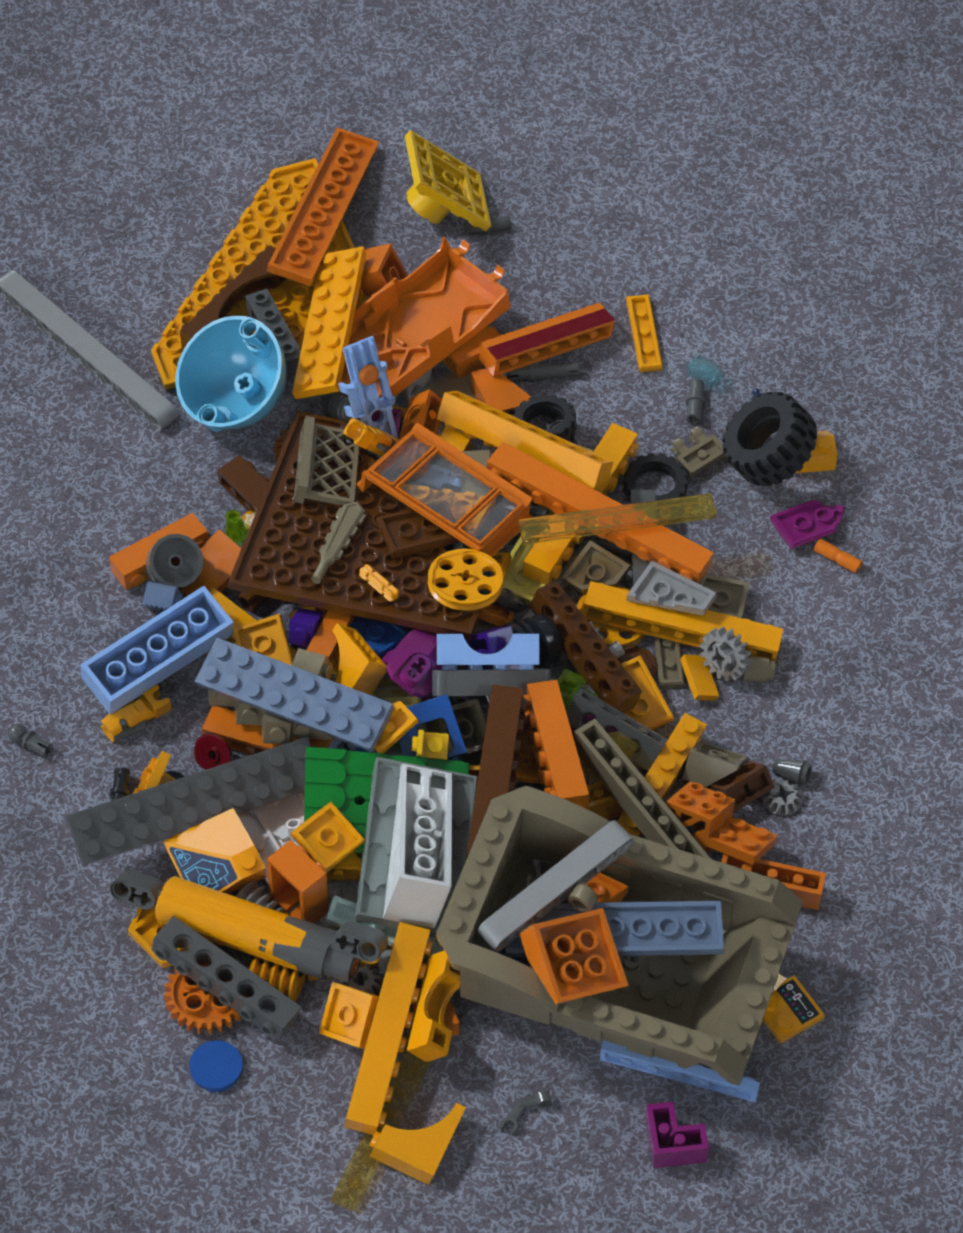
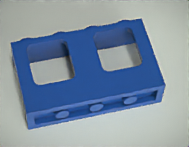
[356,694,467,761]

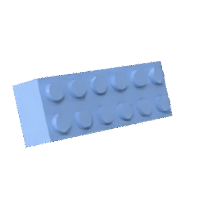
[80,586,234,715]

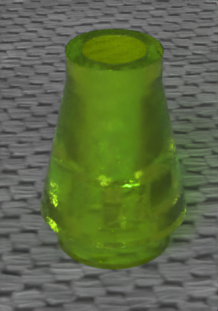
[225,510,249,542]

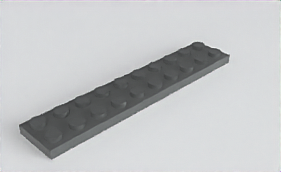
[65,736,311,866]

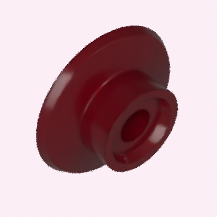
[194,733,232,770]

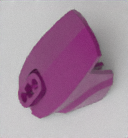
[382,628,442,701]

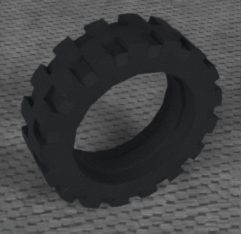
[512,394,577,441]
[623,453,688,513]

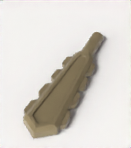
[311,501,365,584]

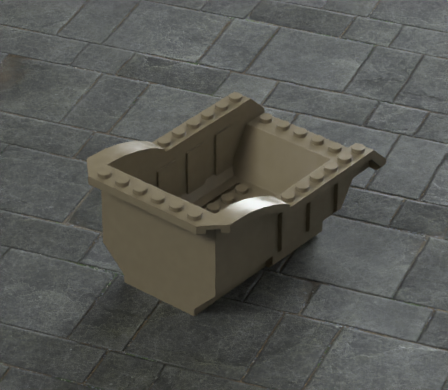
[437,786,803,1086]

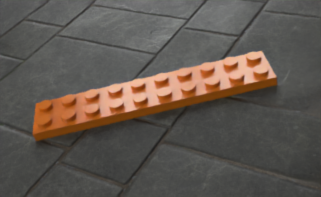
[267,127,379,286]

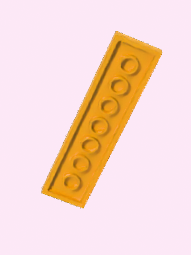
[292,246,367,399]

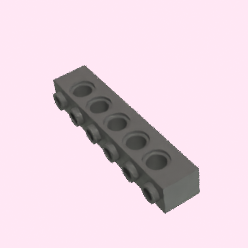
[151,916,301,1041]

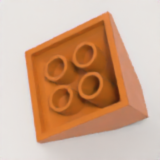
[519,908,629,1004]

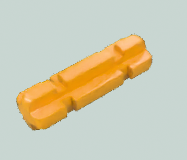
[359,564,399,602]

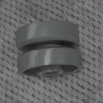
[145,534,203,590]

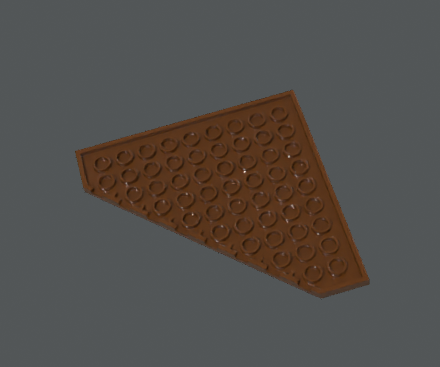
[228,411,481,640]

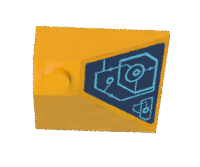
[163,808,267,894]

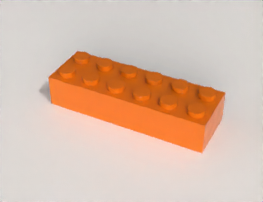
[523,680,589,810]

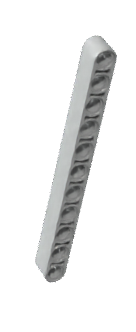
[0,270,179,431]

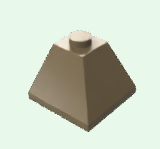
[682,741,748,787]

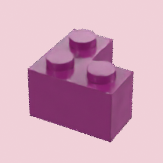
[645,1102,709,1168]

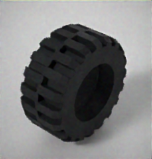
[723,392,817,486]

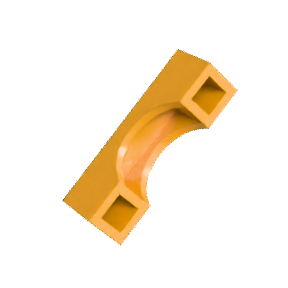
[407,950,460,1062]

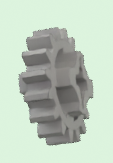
[699,627,751,681]

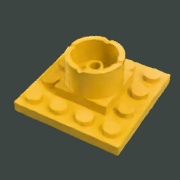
[405,130,491,232]

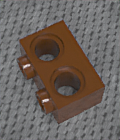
[710,761,775,812]

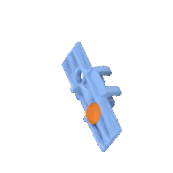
[338,336,398,452]

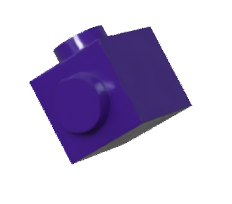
[288,608,323,648]

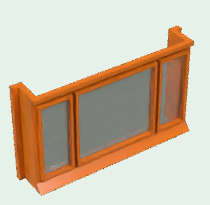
[356,422,533,564]

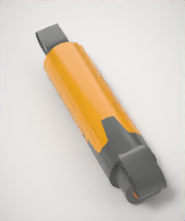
[110,870,388,982]

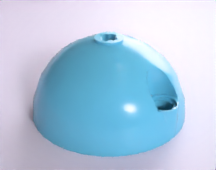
[175,316,287,432]

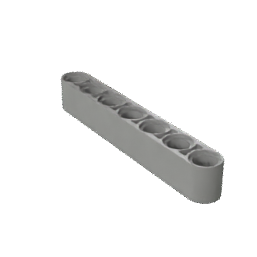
[477,820,634,952]

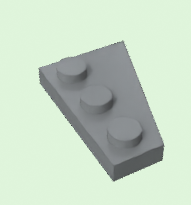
[626,561,716,616]

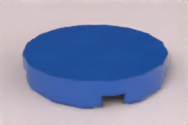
[189,1040,243,1092]

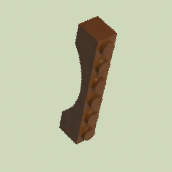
[180,245,287,348]

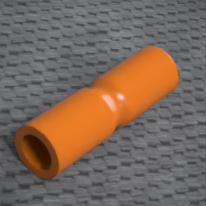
[814,538,863,574]

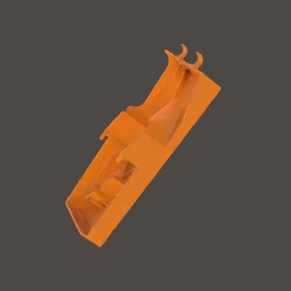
[339,237,511,413]

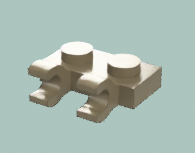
[670,426,725,479]

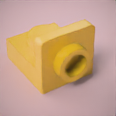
[411,729,449,760]

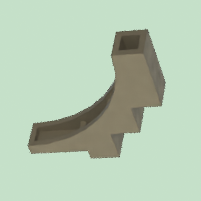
[208,651,335,744]

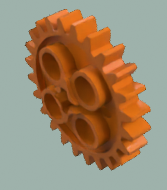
[164,963,249,1035]

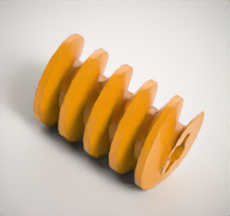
[249,957,306,1002]

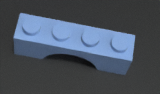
[437,634,539,670]

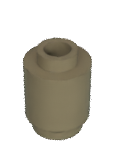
[742,656,775,683]

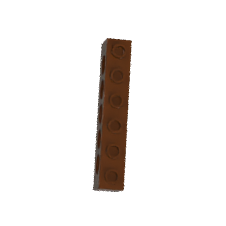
[529,581,643,713]

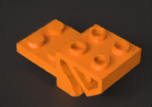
[666,782,778,865]

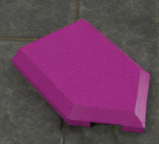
[770,500,845,549]

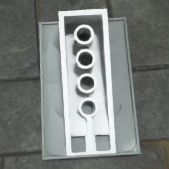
[355,757,477,935]

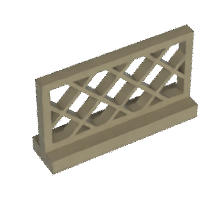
[293,416,359,506]

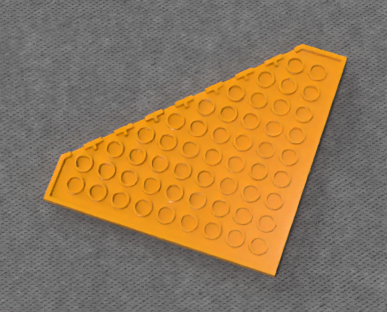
[151,158,370,390]

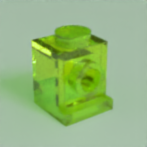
[557,669,587,710]

